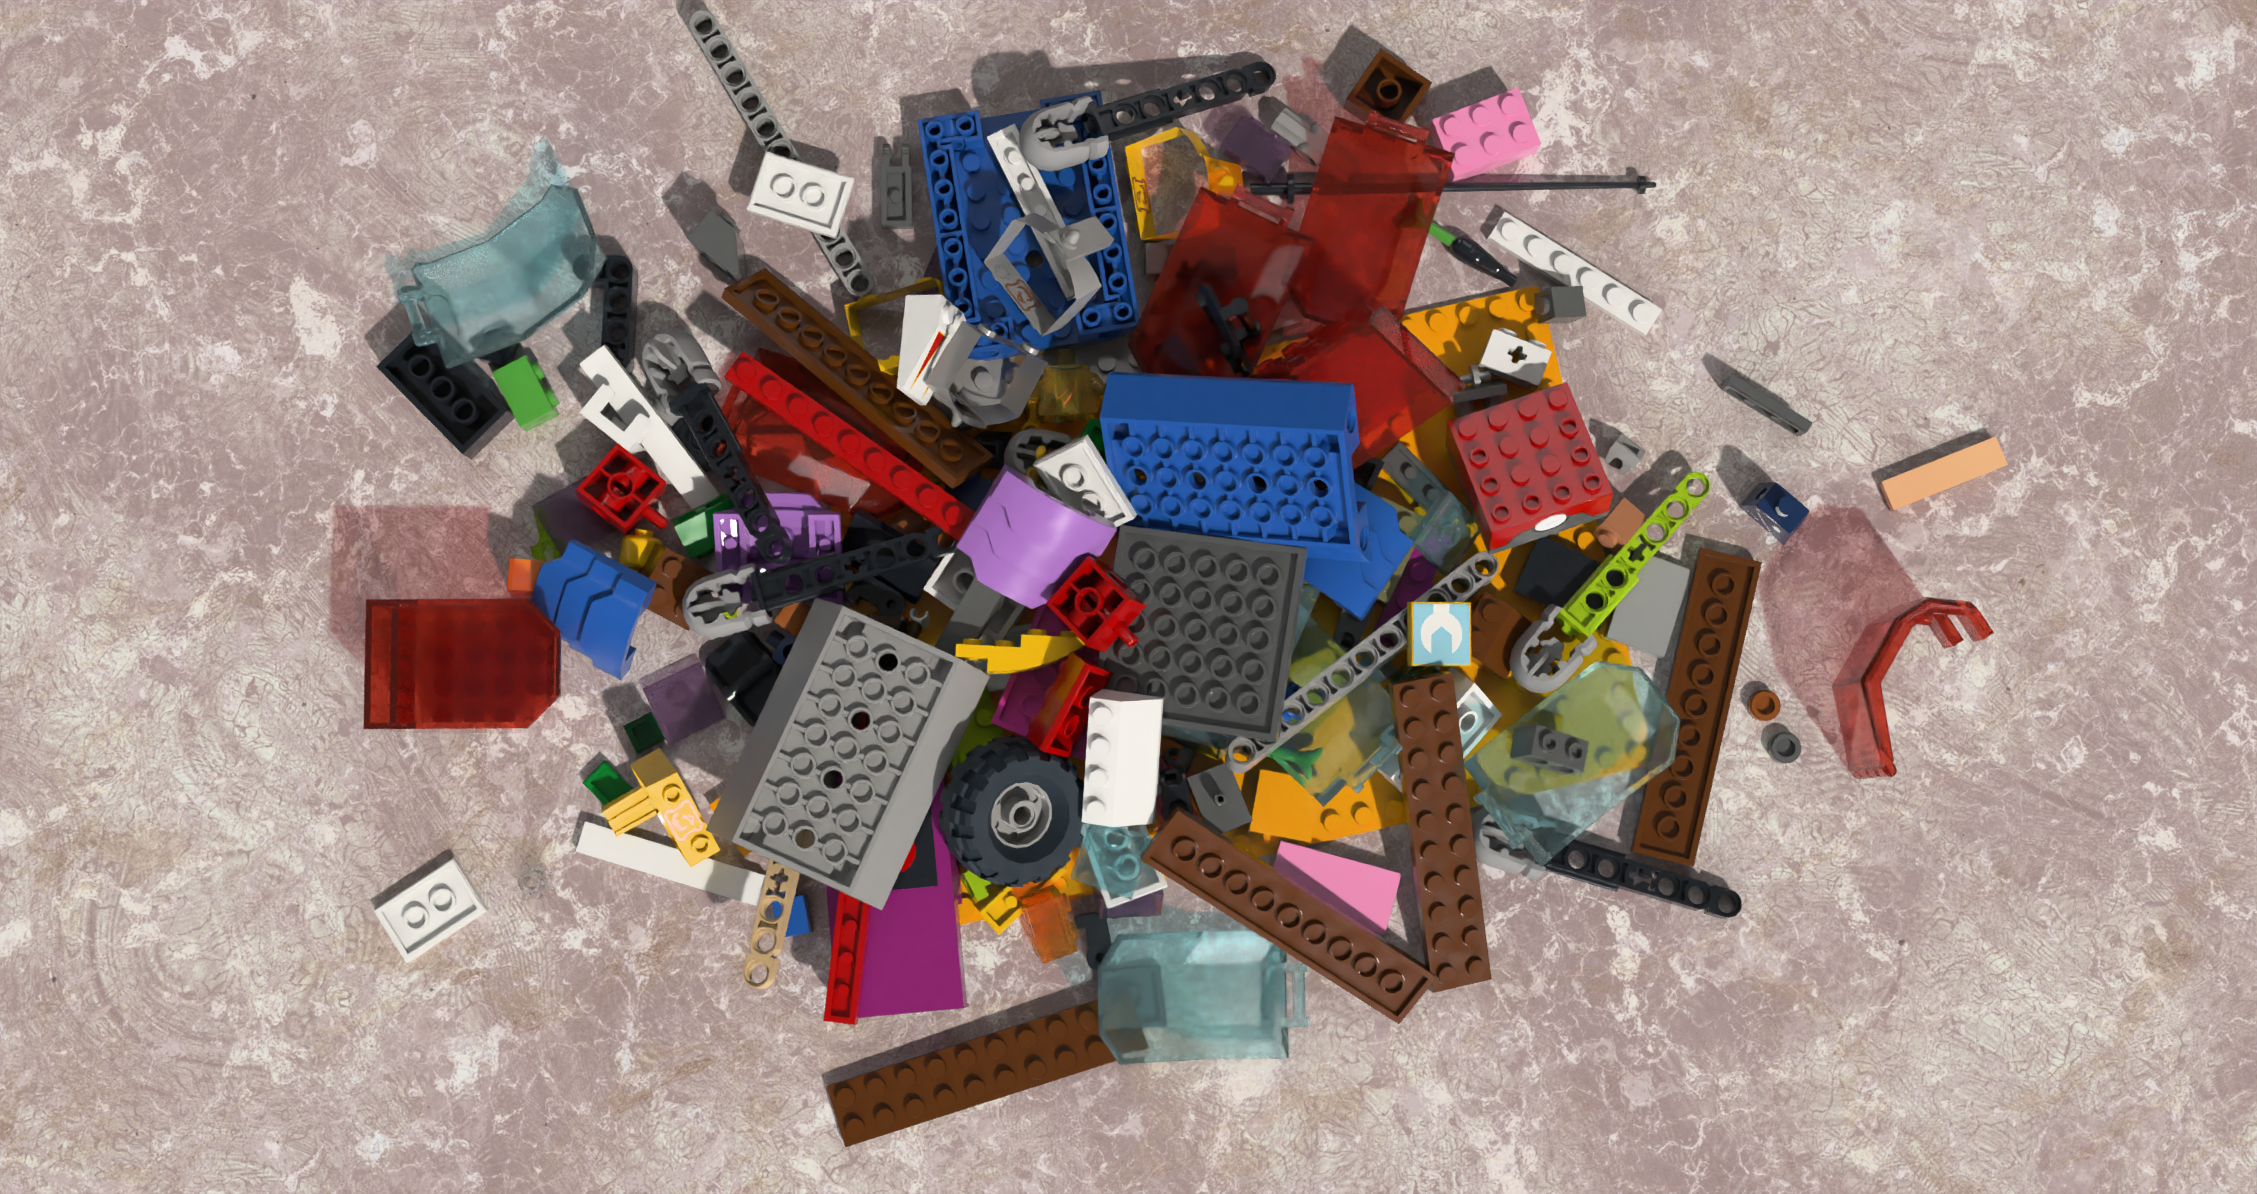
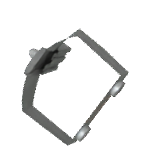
[984,213,1114,336]
[925,321,1048,428]

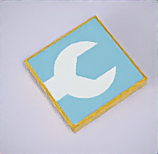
[1407,602,1471,666]

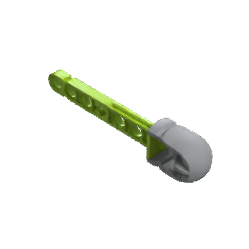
[1509,472,1711,693]

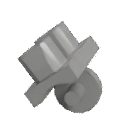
[1446,364,1508,417]

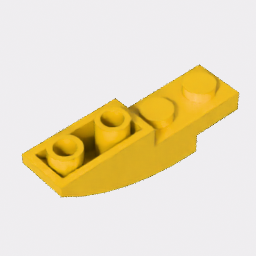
[955,629,1085,674]

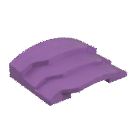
[956,465,1117,609]
[713,491,846,605]

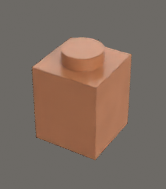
[1592,497,1648,553]

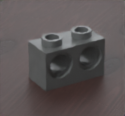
[1510,724,1589,775]

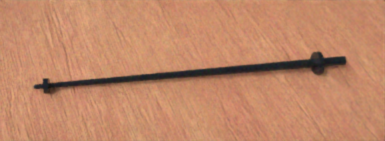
[1250,173,1656,205]

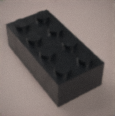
[376,323,515,460]

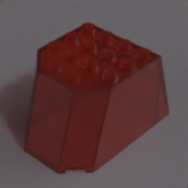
[1250,304,1466,490]
[363,598,562,734]

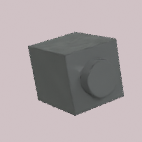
[1534,286,1586,324]

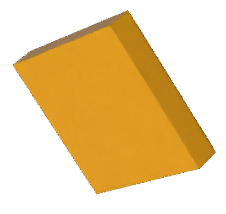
[1249,769,1322,843]

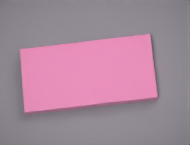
[1272,840,1402,934]

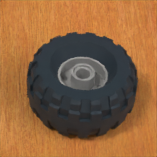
[939,736,1088,887]

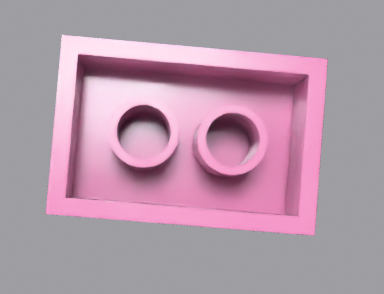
[1428,87,1541,182]

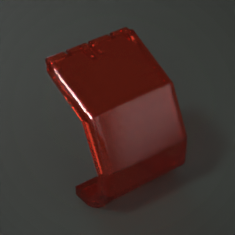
[1832,597,1994,779]

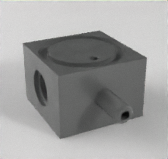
[1186,763,1253,834]

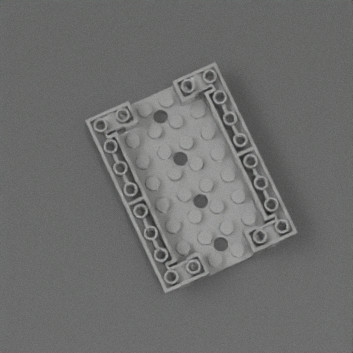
[706,598,990,910]

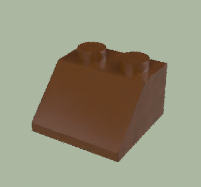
[1471,592,1532,680]

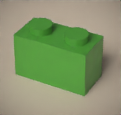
[492,355,560,431]

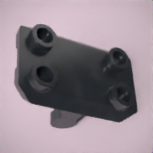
[1195,282,1262,378]
[705,630,783,727]

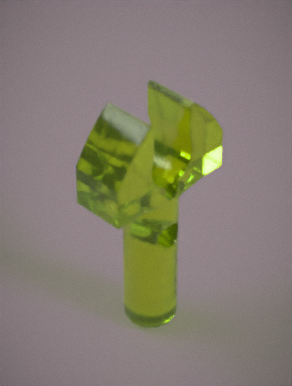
[530,506,565,561]

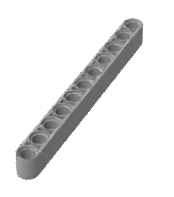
[689,10,876,301]
[1225,551,1499,773]

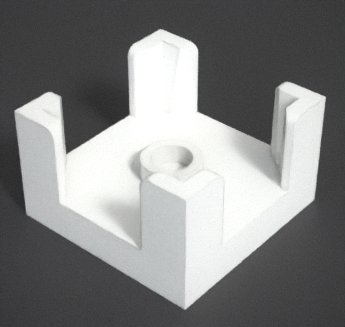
[579,383,654,460]

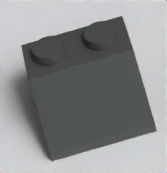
[687,209,747,282]

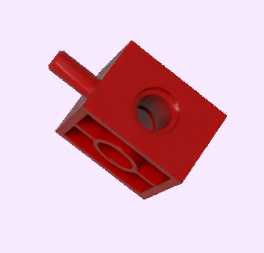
[576,443,669,536]
[1046,556,1147,652]

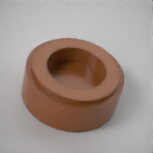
[1747,690,1781,722]

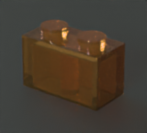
[1018,884,1079,964]

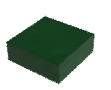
[623,712,667,754]

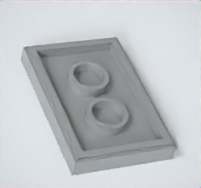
[1604,549,1692,659]

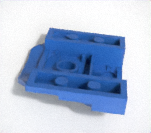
[1303,480,1414,621]
[530,539,657,680]

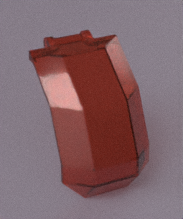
[1282,109,1455,337]
[1128,183,1315,378]
[709,348,924,519]

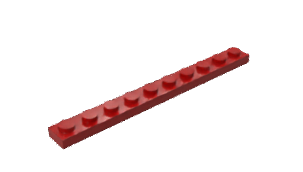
[724,351,975,540]
[823,712,872,1025]

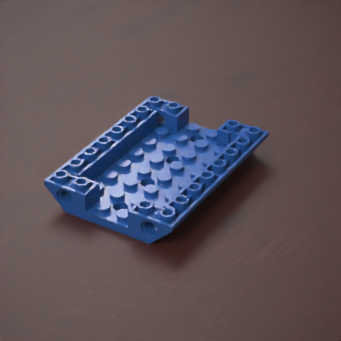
[917,90,1141,361]
[1100,372,1372,562]

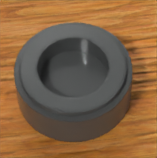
[1767,732,1801,764]

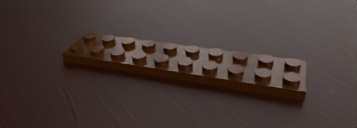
[721,268,994,489]
[1630,548,1762,867]
[1388,671,1492,993]
[1140,806,1437,1024]
[827,989,1148,1147]

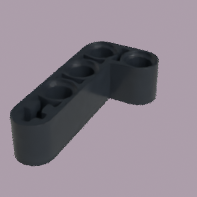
[574,254,638,375]

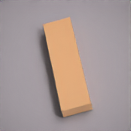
[1879,436,2008,511]

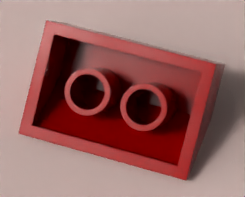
[1026,652,1114,758]

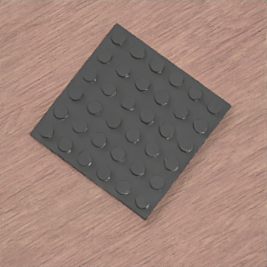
[1098,525,1308,742]

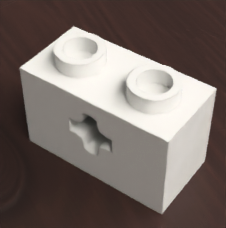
[1477,328,1552,391]

